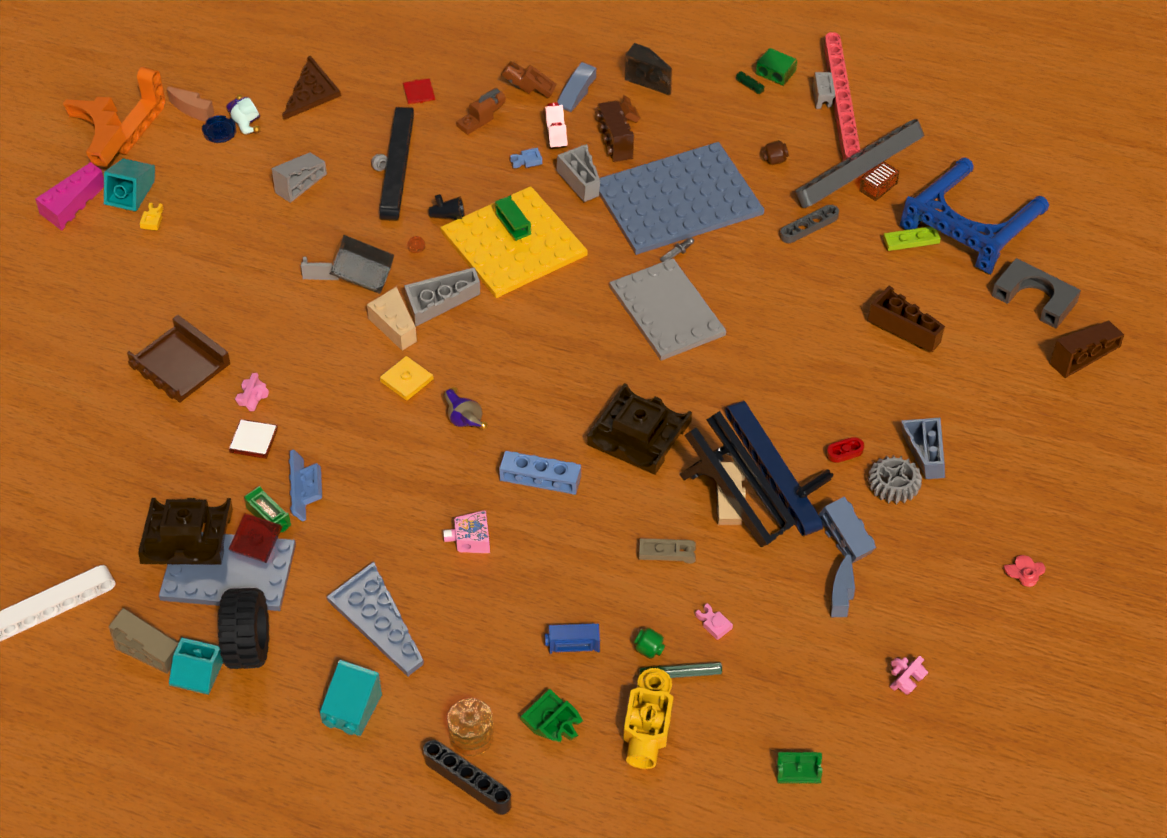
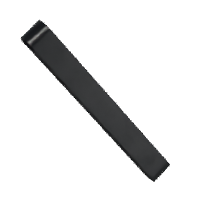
[380,107,414,220]

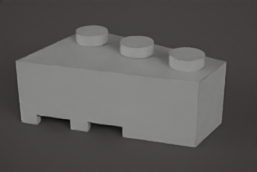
[557,144,600,202]
[271,153,327,203]

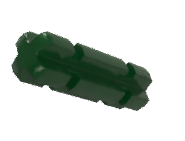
[736,71,765,94]

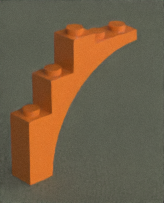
[63,97,126,167]

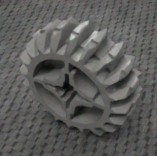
[868,455,922,505]

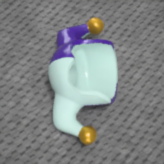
[226,94,260,134]

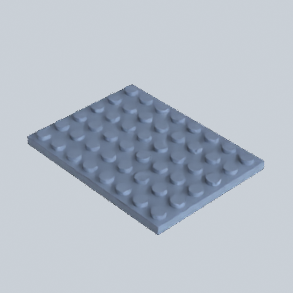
[599,142,764,255]

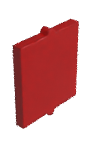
[403,78,435,104]

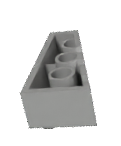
[404,267,480,327]

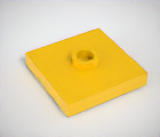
[380,356,433,401]

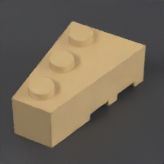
[367,287,417,351]
[716,462,746,525]

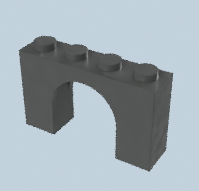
[992,258,1081,329]

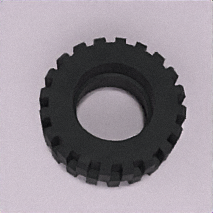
[218,588,269,669]

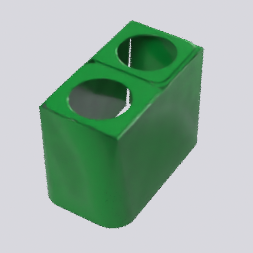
[756,48,797,86]

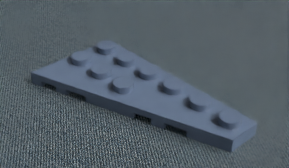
[327,562,424,676]

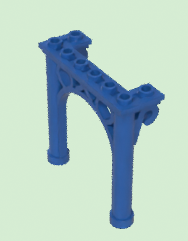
[899,157,1049,274]

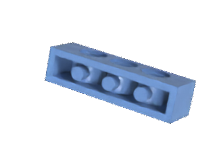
[499,451,581,495]

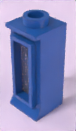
[545,624,600,654]

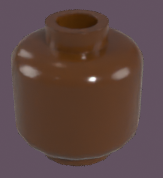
[763,140,789,165]

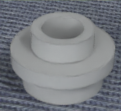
[371,154,388,171]

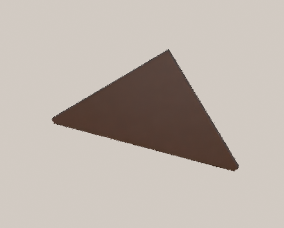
[282,56,341,120]

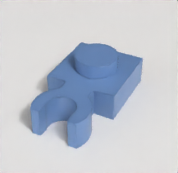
[510,148,542,168]

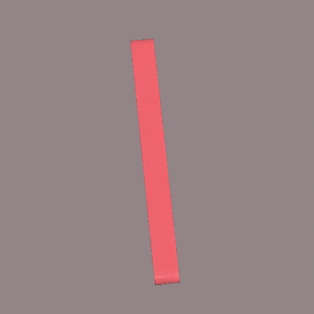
[824,32,860,161]

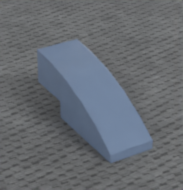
[557,62,596,112]
[830,555,855,617]

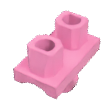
[235,373,269,411]
[890,655,928,695]

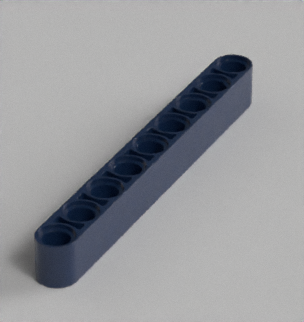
[725,400,823,536]

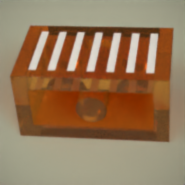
[859,161,899,201]

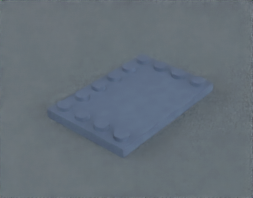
[159,532,296,611]

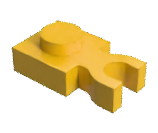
[140,203,163,230]

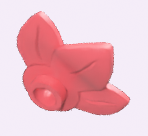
[1004,555,1046,587]

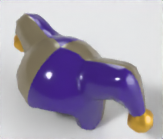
[444,387,488,430]

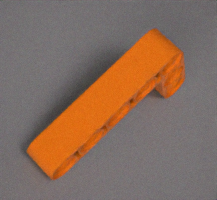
[118,67,165,154]

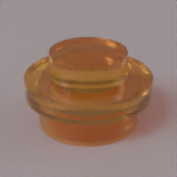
[407,236,425,253]

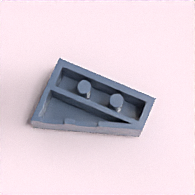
[901,418,945,479]
[819,496,876,563]

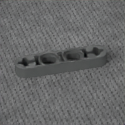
[780,205,839,243]

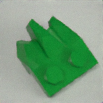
[520,689,583,742]

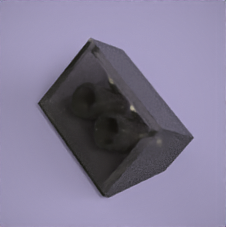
[329,235,394,294]

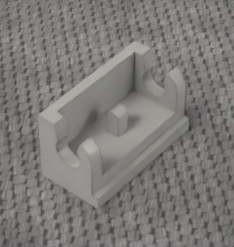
[812,72,835,109]
[301,257,341,280]

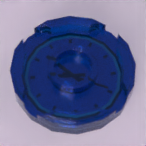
[202,115,237,143]

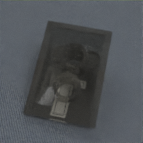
[625,43,672,95]

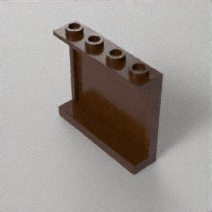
[127,315,230,403]

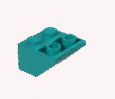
[169,637,223,695]

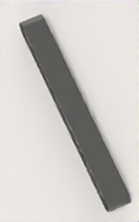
[795,119,924,208]

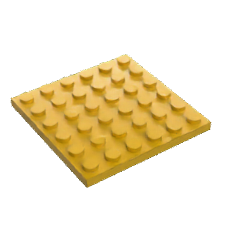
[440,186,588,298]

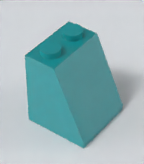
[104,158,155,211]
[320,660,382,736]

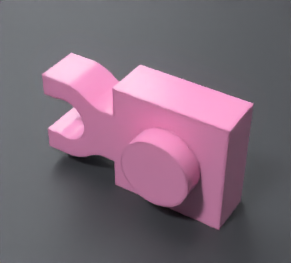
[696,604,733,640]

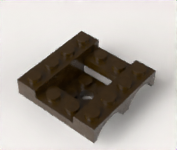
[587,383,692,475]
[138,498,233,565]

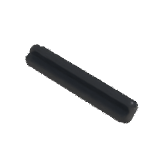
[796,469,833,498]

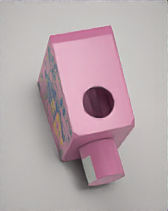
[443,511,490,553]

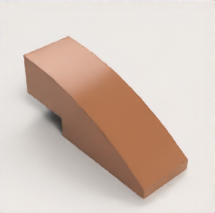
[167,87,214,123]

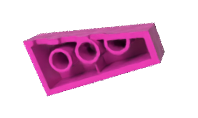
[35,162,104,231]

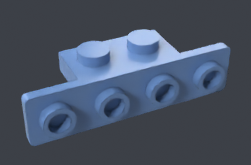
[289,450,322,522]

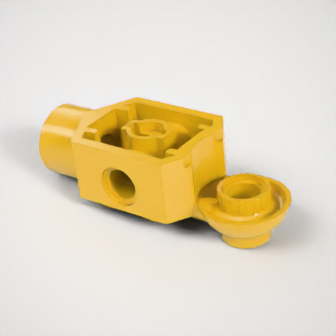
[624,668,673,769]

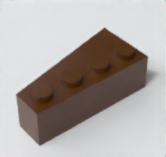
[595,100,634,162]
[868,285,945,352]
[1050,321,1124,378]

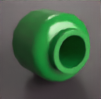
[634,628,666,659]

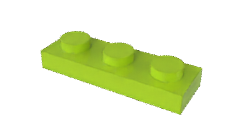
[883,227,941,251]

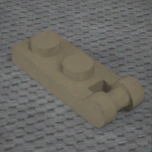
[639,538,696,564]

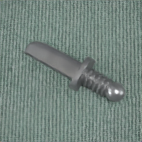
[660,238,694,262]

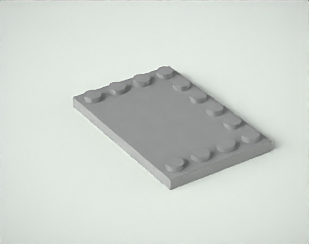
[609,258,726,361]

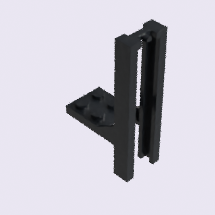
[680,411,796,547]

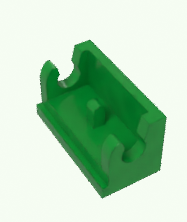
[776,752,823,783]

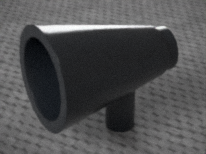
[429,194,464,220]

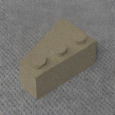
[108,608,179,674]

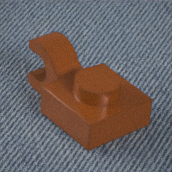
[618,95,640,122]

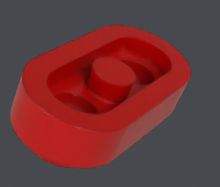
[827,437,864,463]

